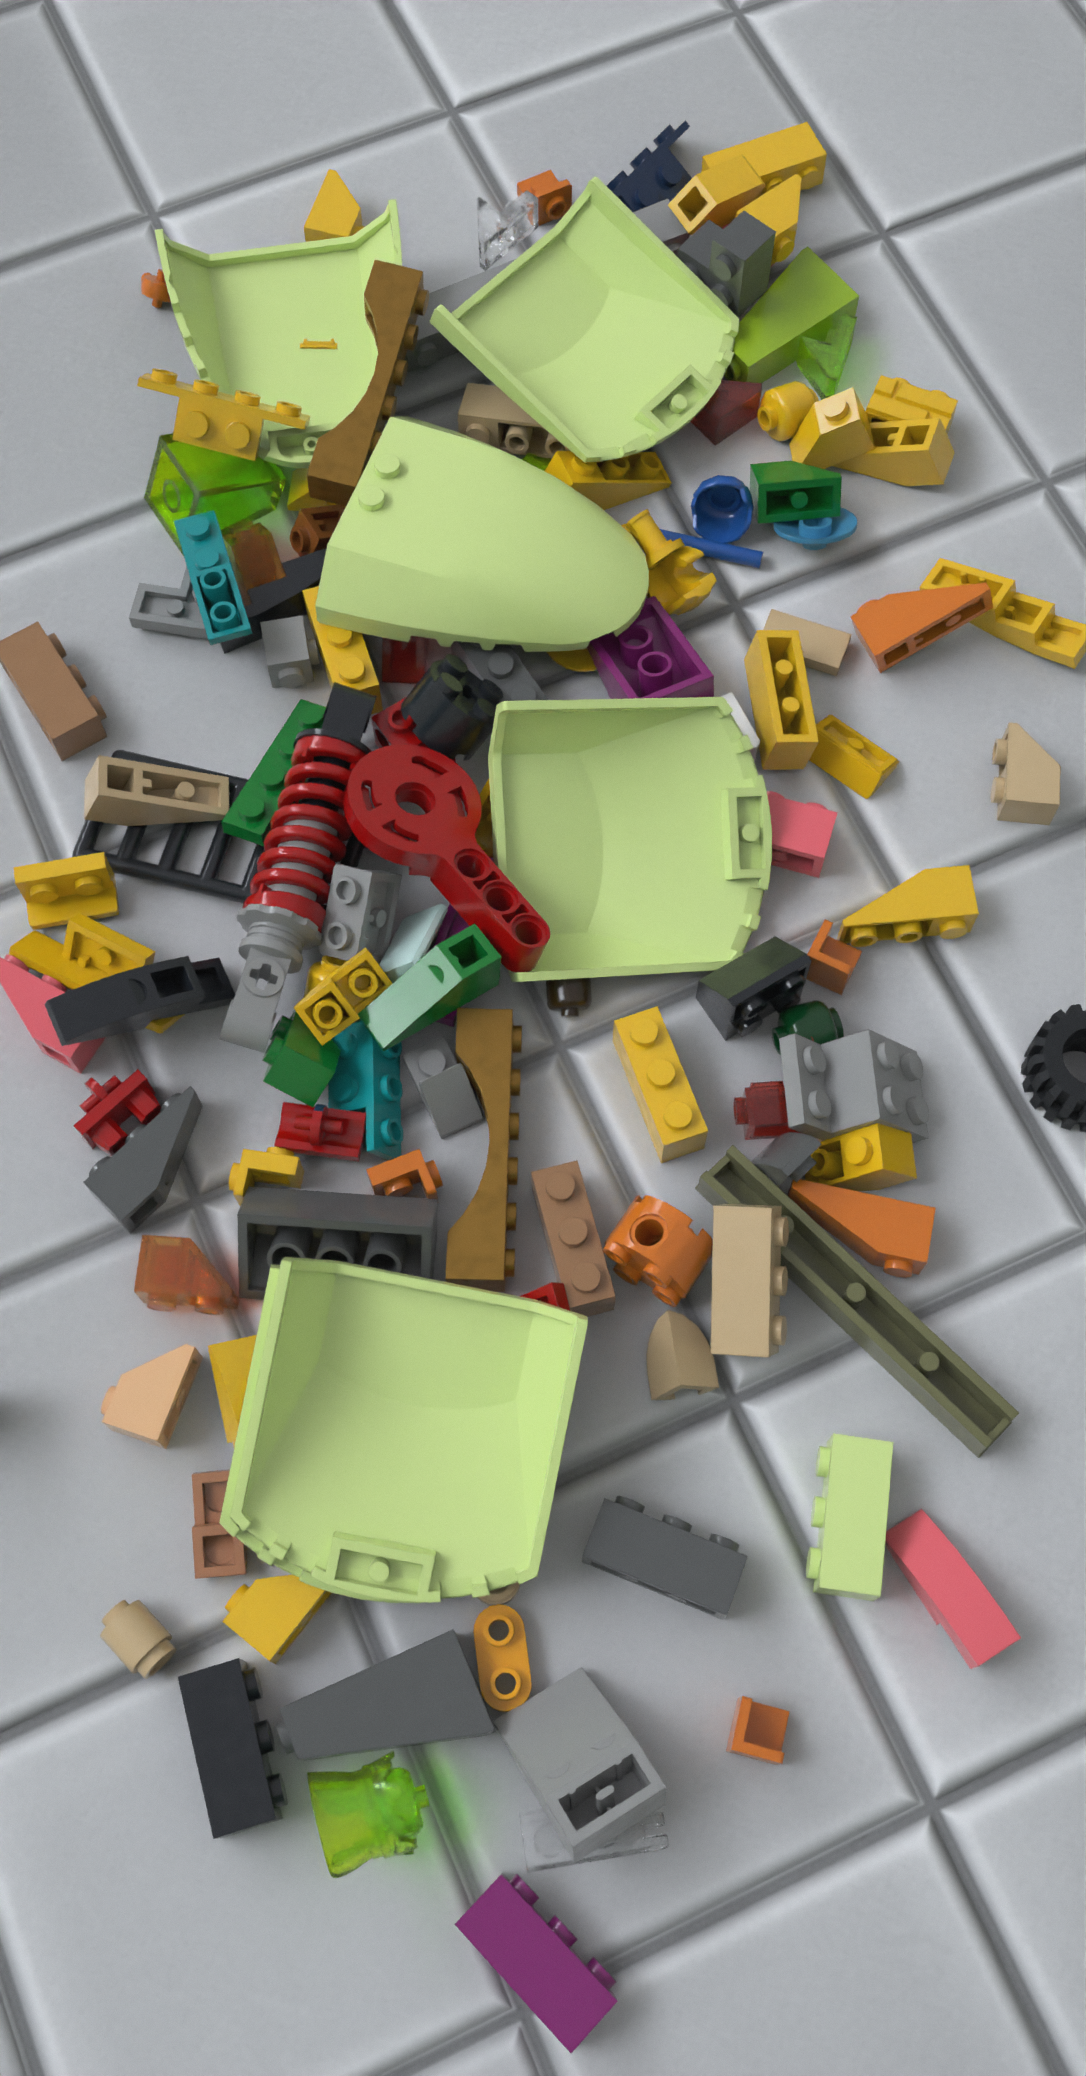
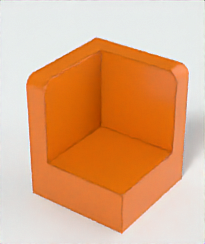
[806,919,862,995]
[726,1696,790,1765]

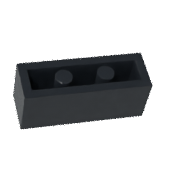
[178,1658,288,1839]

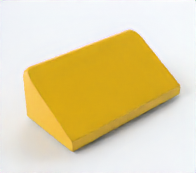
[809,714,900,799]

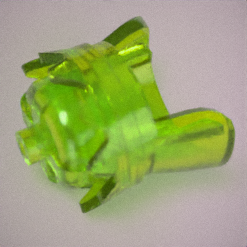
[307,1750,430,1878]

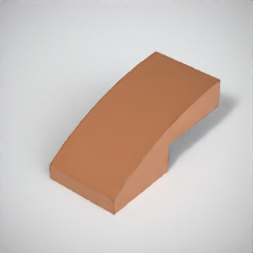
[192,1469,247,1579]

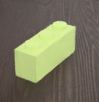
[806,1433,894,1601]

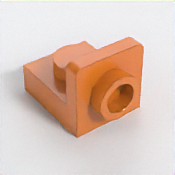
[517,170,572,226]
[366,1149,443,1203]

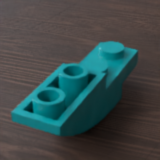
[174,510,252,645]

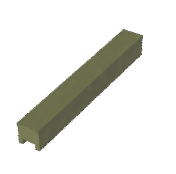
[695,1145,1019,1458]

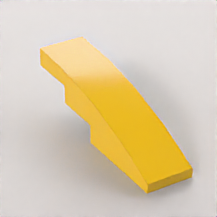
[919,558,1086,669]

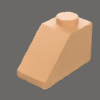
[101,1344,203,1449]

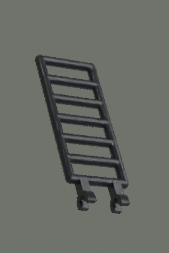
[72,750,410,911]

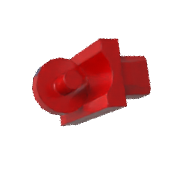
[73,1069,161,1156]
[274,1102,366,1162]

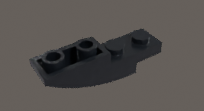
[44,956,235,1046]

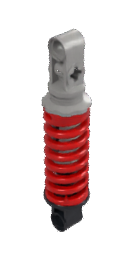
[219,682,377,1053]

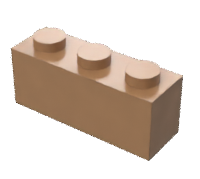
[0,621,107,761]
[531,1160,616,1317]

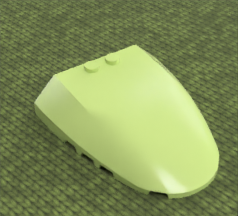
[155,199,402,468]
[315,416,649,652]

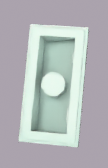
[379,904,448,983]

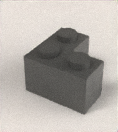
[677,211,776,318]

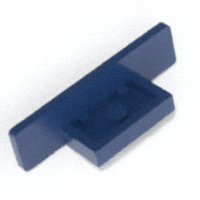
[607,120,692,212]

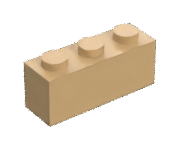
[710,1204,789,1358]

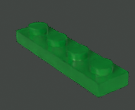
[222,699,326,846]

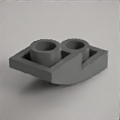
[751,1132,821,1187]

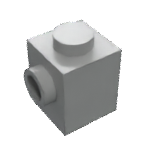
[260,615,320,688]

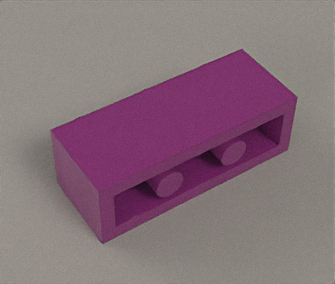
[454,1873,618,2053]

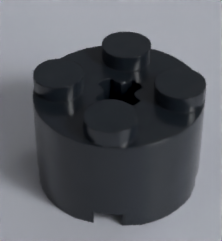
[401,654,503,761]

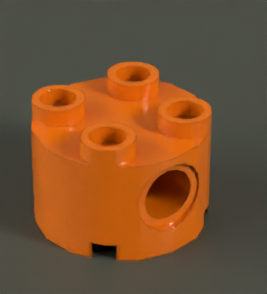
[602,1195,713,1307]

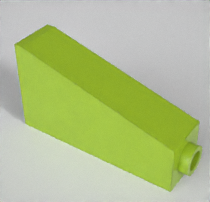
[724,247,859,394]

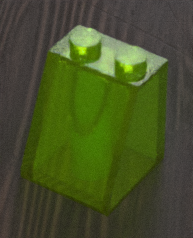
[144,433,286,556]

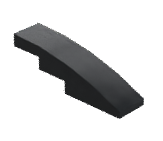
[220,548,327,654]

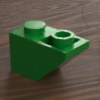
[262,1010,341,1107]

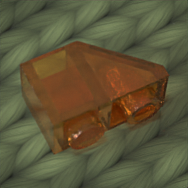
[222,519,286,595]
[134,1235,239,1315]

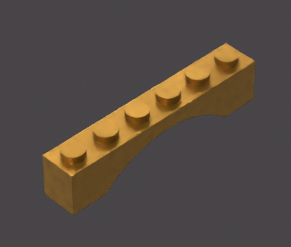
[307,260,429,506]
[445,1008,522,1292]

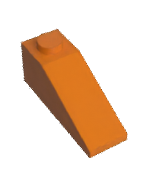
[850,582,993,673]
[787,1179,936,1278]

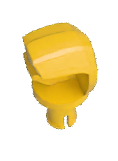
[625,509,717,615]

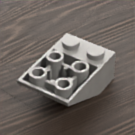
[493,1667,666,1864]

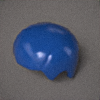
[691,475,754,544]

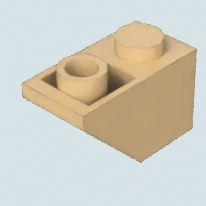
[991,722,1061,825]

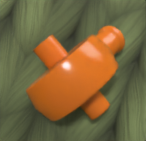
[141,269,171,308]

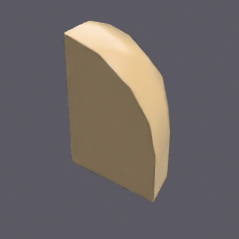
[646,1310,719,1400]

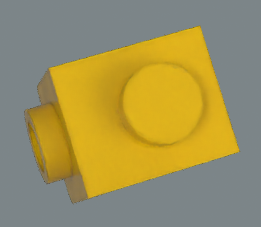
[229,1147,305,1206]

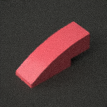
[885,1509,1021,1669]

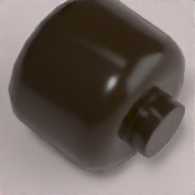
[546,978,592,1018]

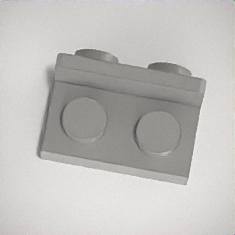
[319,864,402,963]

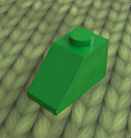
[750,461,842,524]

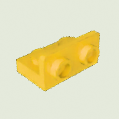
[13,852,120,930]

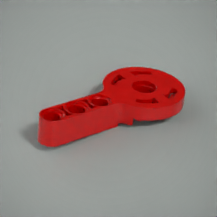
[343,744,550,972]

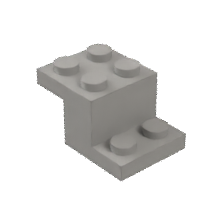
[779,1029,929,1143]

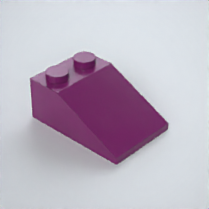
[587,596,714,699]

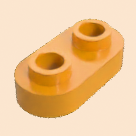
[473,1604,532,1712]

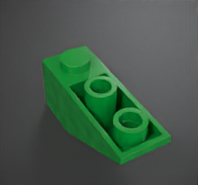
[358,924,502,1052]

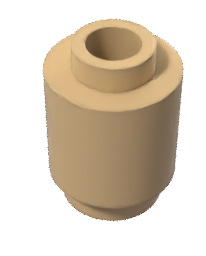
[100,1600,177,1679]

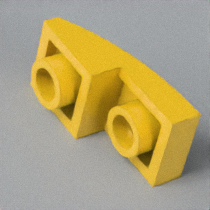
[293,947,393,1046]

